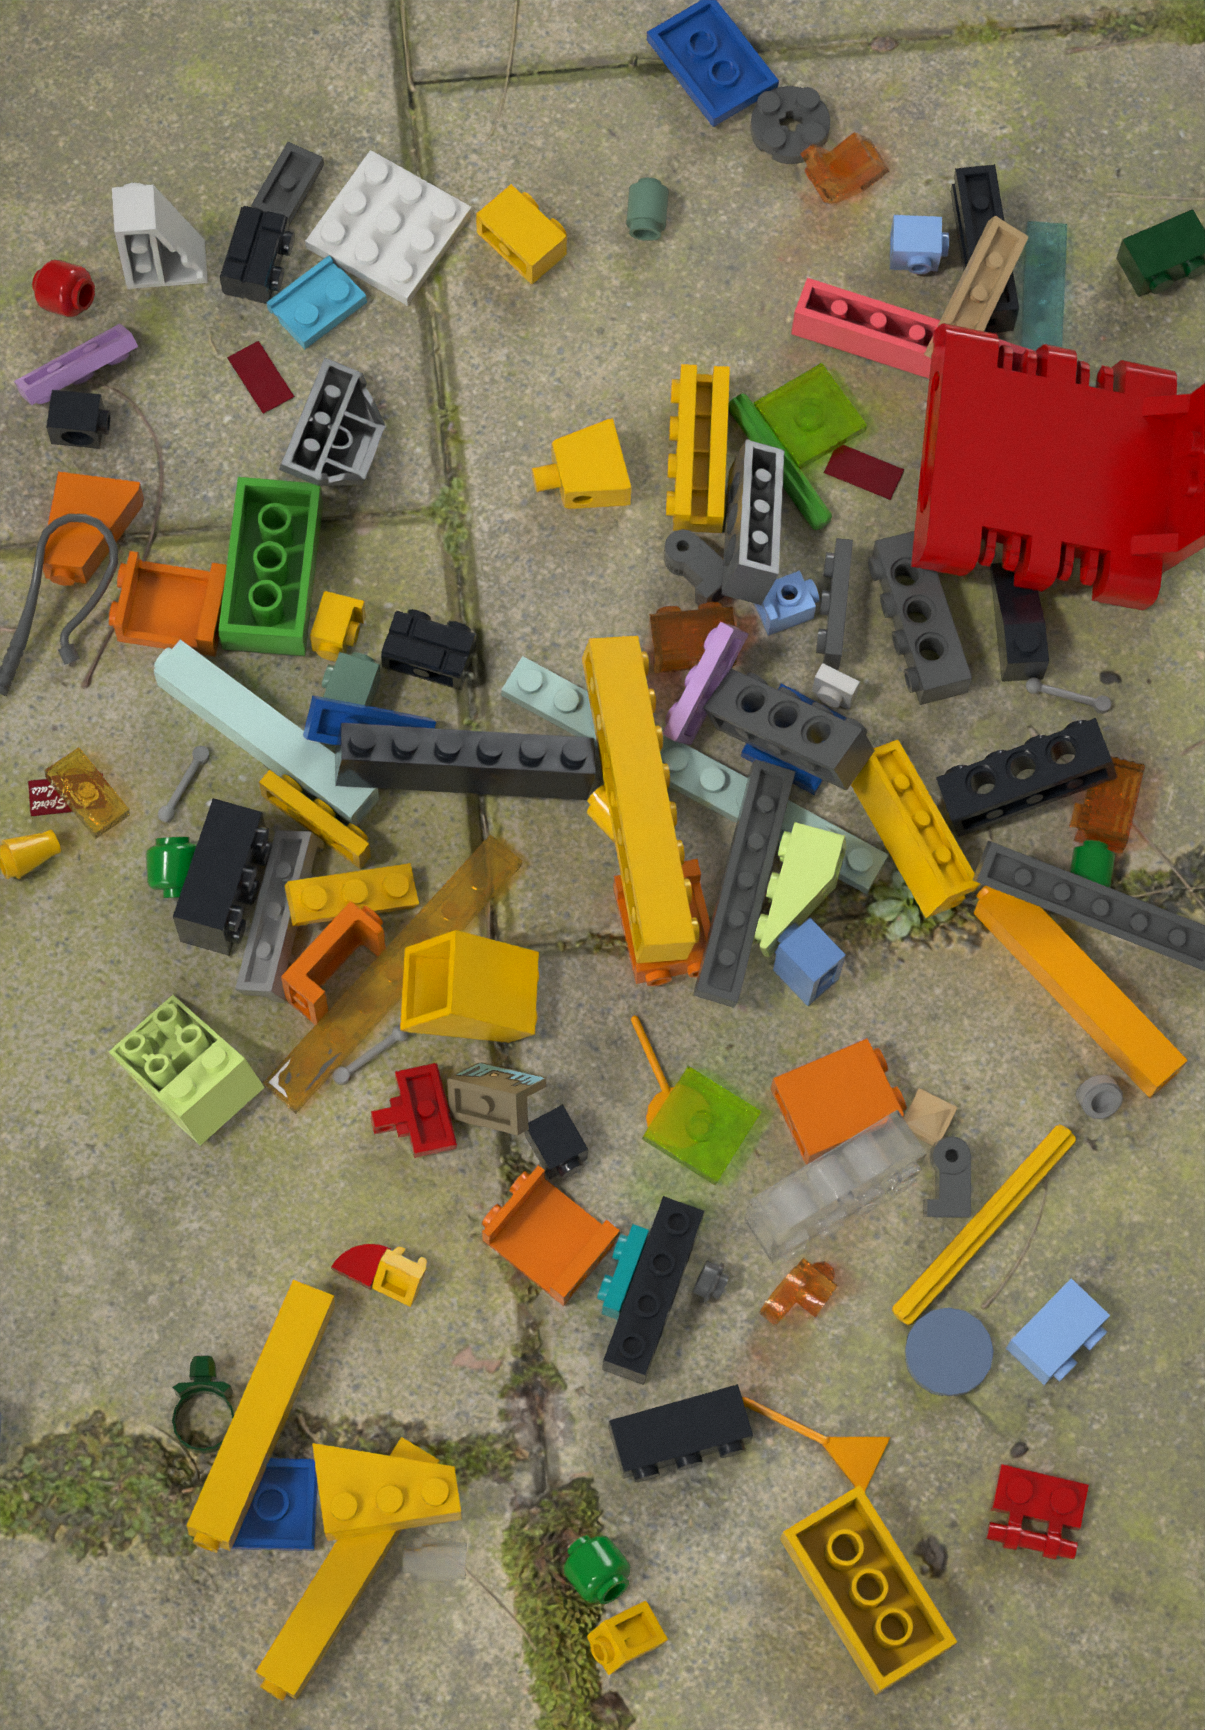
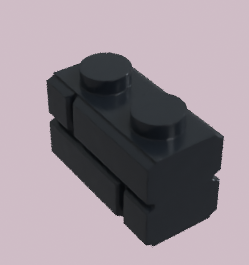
[220,206,295,304]
[381,609,476,690]

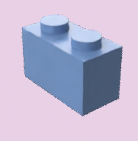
[773,918,846,1006]

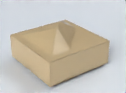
[899,1088,958,1146]

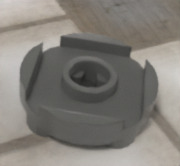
[750,86,830,164]

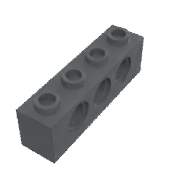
[722,439,784,605]
[868,531,972,705]
[703,668,875,791]

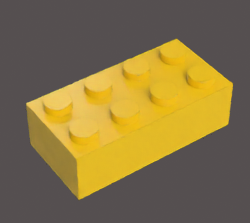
[780,1485,957,1696]

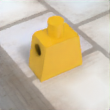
[531,418,632,509]

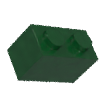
[1116,209,1205,297]

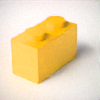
[476,184,567,284]

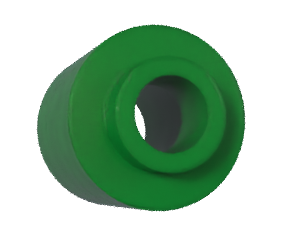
[1070,840,1116,888]

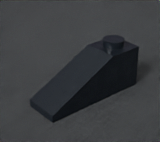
[990,563,1049,682]

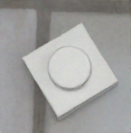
[812,663,860,710]

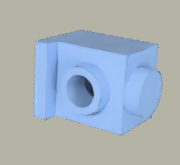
[753,571,820,636]

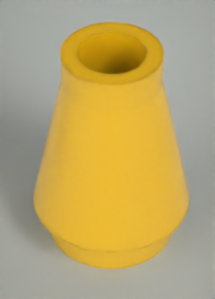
[0,829,61,879]

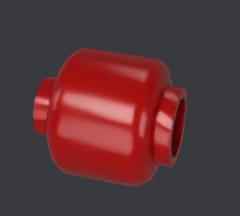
[32,260,95,317]

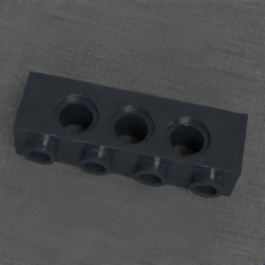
[936,718,1118,837]
[602,1196,705,1385]

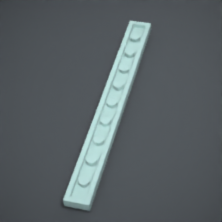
[501,656,889,894]

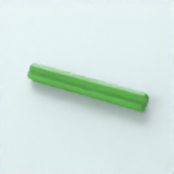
[728,393,832,530]

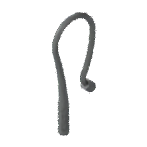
[0,514,118,696]

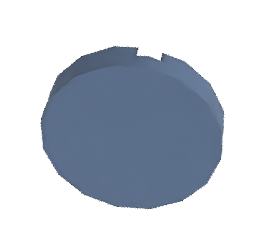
[905,1307,994,1397]

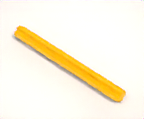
[892,1124,1076,1326]

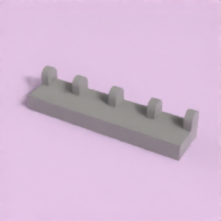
[235,830,325,1003]

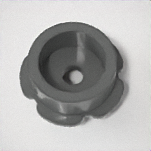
[692,1261,729,1303]

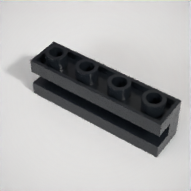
[950,164,1019,333]

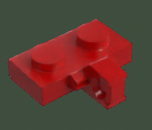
[370,1063,457,1158]

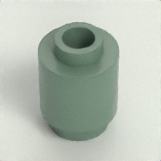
[626,177,669,241]

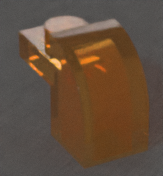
[800,132,890,203]

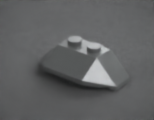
[279,357,385,486]

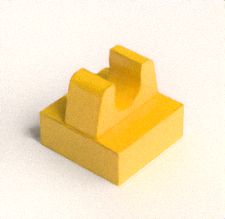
[371,1246,427,1307]

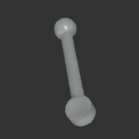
[1026,678,1111,714]
[158,746,209,822]
[332,1024,409,1085]

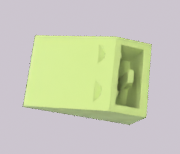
[755,822,847,957]
[109,995,265,1146]

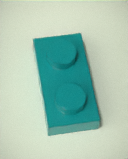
[597,1224,649,1320]

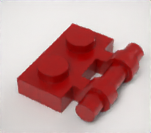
[986,1464,1089,1560]

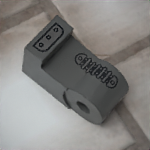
[664,529,725,613]
[923,1136,971,1218]

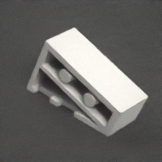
[112,183,208,289]

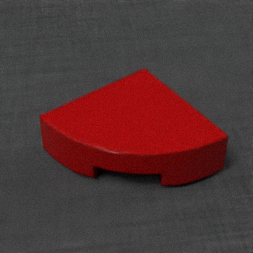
[331,1244,391,1290]

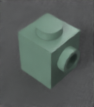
[322,652,381,706]

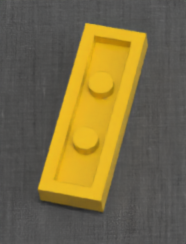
[259,770,371,870]
[284,863,419,926]

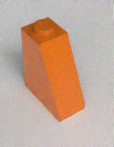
[43,471,144,586]

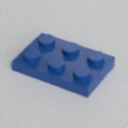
[646,0,779,127]

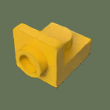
[587,1600,668,1675]

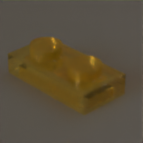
[44,747,130,839]

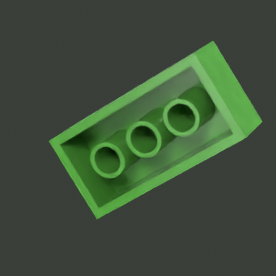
[218,477,323,656]

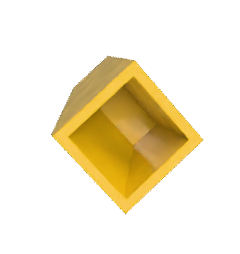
[400,930,539,1043]

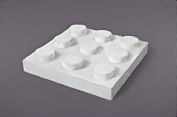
[305,150,472,306]

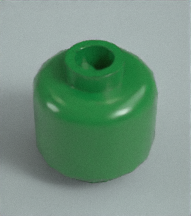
[146,837,197,898]
[564,1536,631,1604]

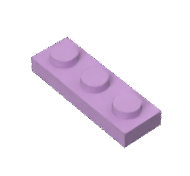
[14,324,138,405]
[662,622,749,745]

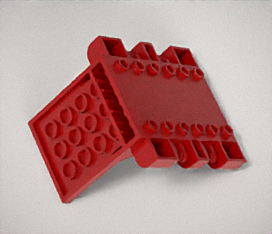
[911,323,1205,611]

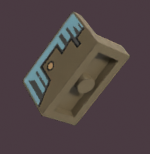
[447,1063,547,1135]

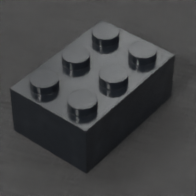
[173,798,272,956]

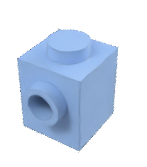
[890,215,949,274]

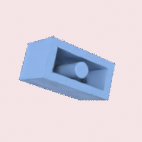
[1006,1279,1110,1385]

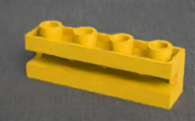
[666,364,730,533]
[851,739,980,918]

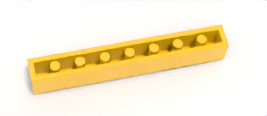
[582,636,699,963]

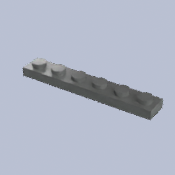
[693,759,795,1008]
[972,840,1205,971]

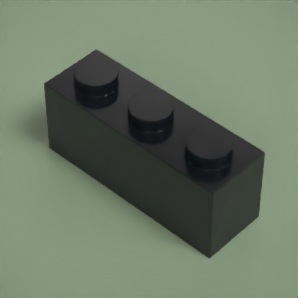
[608,1384,753,1482]

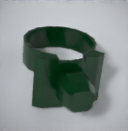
[172,1356,234,1454]

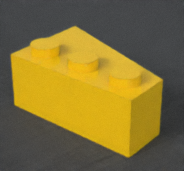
[312,1443,462,1541]

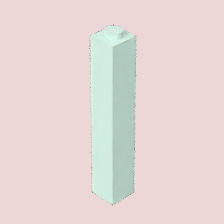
[154,639,379,826]

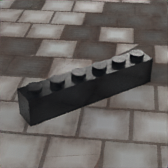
[335,723,596,800]

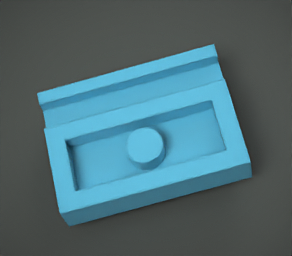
[267,256,367,350]

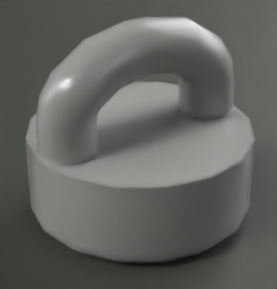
[1075,1075,1123,1119]

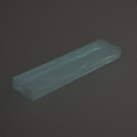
[1020,221,1067,351]

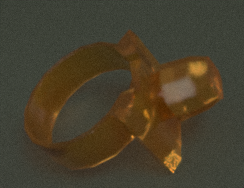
[759,1258,838,1326]

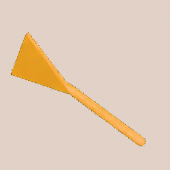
[742,1397,890,1492]

